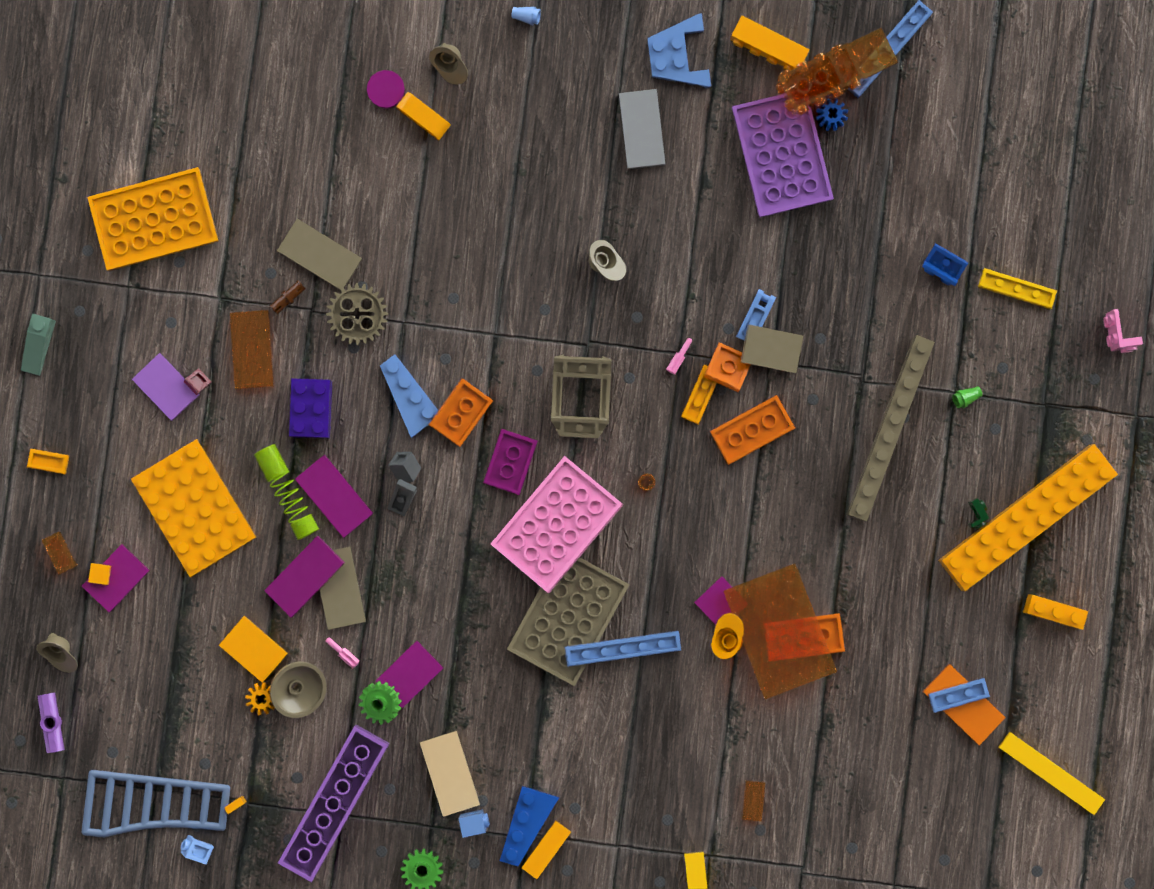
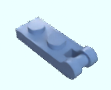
[736,289,776,341]

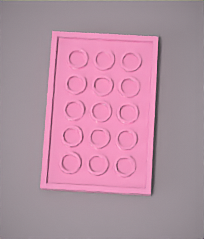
[491,456,623,593]

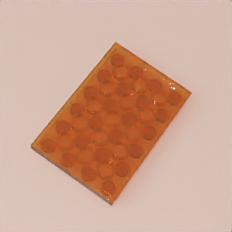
[723,563,837,699]

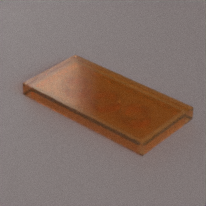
[230,310,274,389]

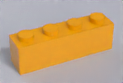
[730,15,810,74]

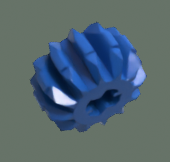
[816,99,848,131]

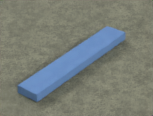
[844,0,933,98]
[565,631,681,666]

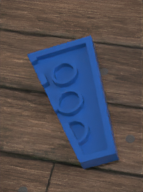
[500,786,559,866]

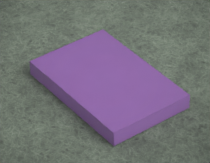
[132,353,200,421]

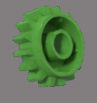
[359,681,402,725]
[401,848,444,889]

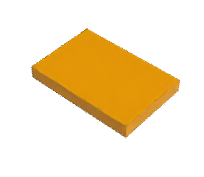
[219,616,288,683]

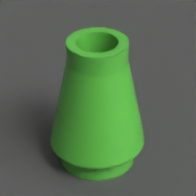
[952,386,983,408]

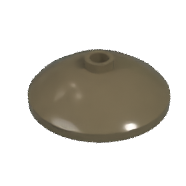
[270,661,326,718]

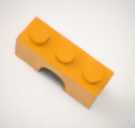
[1023,594,1088,630]

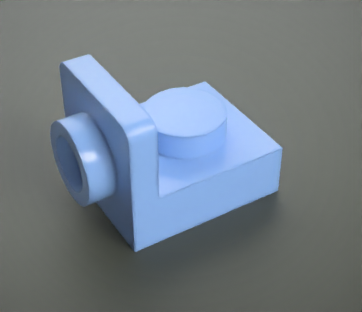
[181,835,214,864]

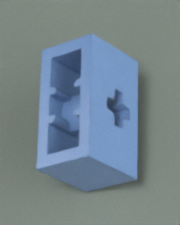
[459,809,490,838]

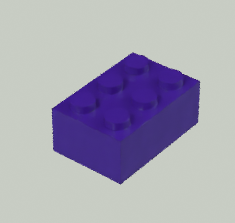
[289,378,332,439]

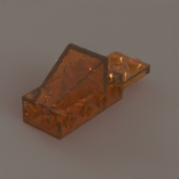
[775,28,898,116]

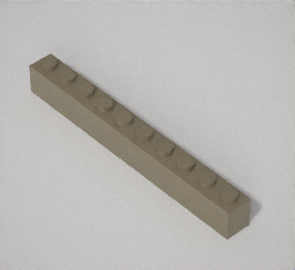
[846,335,935,522]

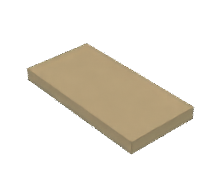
[420,731,480,817]

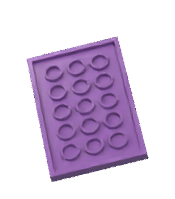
[732,89,834,218]

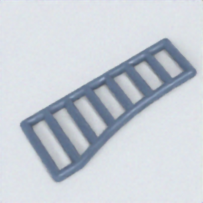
[81,770,230,838]

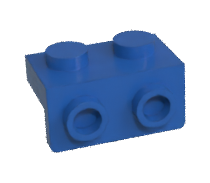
[922,243,968,286]

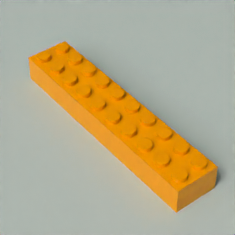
[938,444,1118,591]

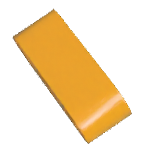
[396,92,451,140]

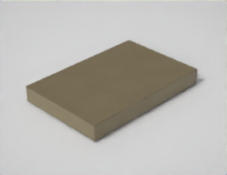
[740,325,803,373]

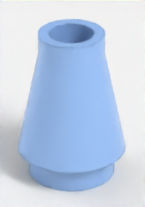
[512,7,541,26]

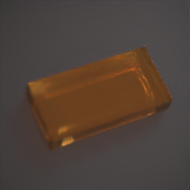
[742,780,765,821]

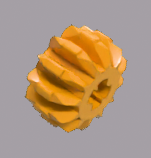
[245,682,275,715]

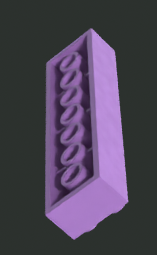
[278,725,390,882]

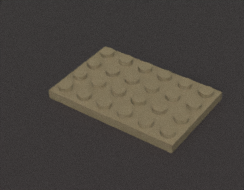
[507,557,630,686]

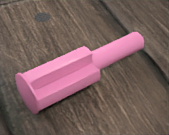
[666,338,692,375]
[326,637,360,669]

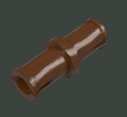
[269,280,306,315]

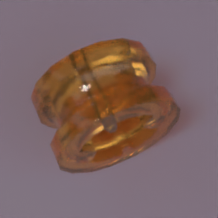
[638,473,656,491]

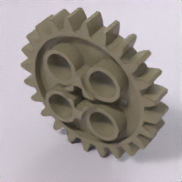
[326,283,388,345]

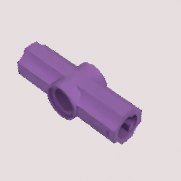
[38,693,65,753]

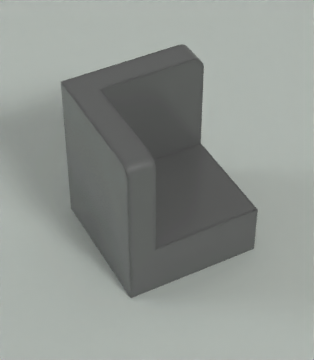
[388,452,421,482]

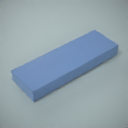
[928,678,990,713]

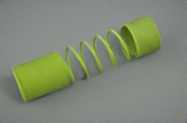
[254,444,319,540]

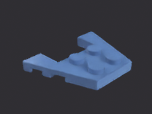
[647,13,711,88]

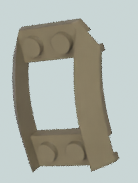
[551,354,612,438]

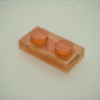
[42,532,77,575]

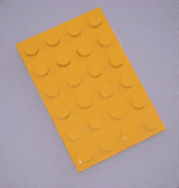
[87,167,219,271]
[131,439,257,577]

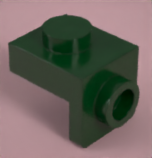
[968,498,989,529]

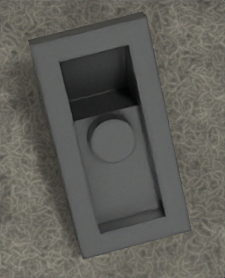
[387,479,417,516]

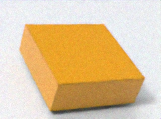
[88,563,111,585]
[225,796,247,814]

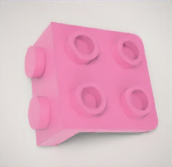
[1104,309,1143,353]

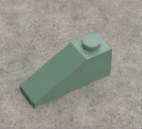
[21,313,56,376]

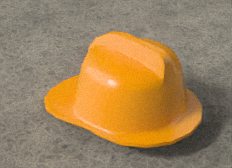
[711,613,744,659]

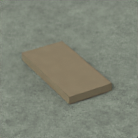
[277,219,362,290]
[320,547,366,630]

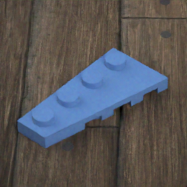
[380,354,438,438]

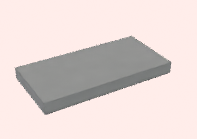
[619,89,665,169]

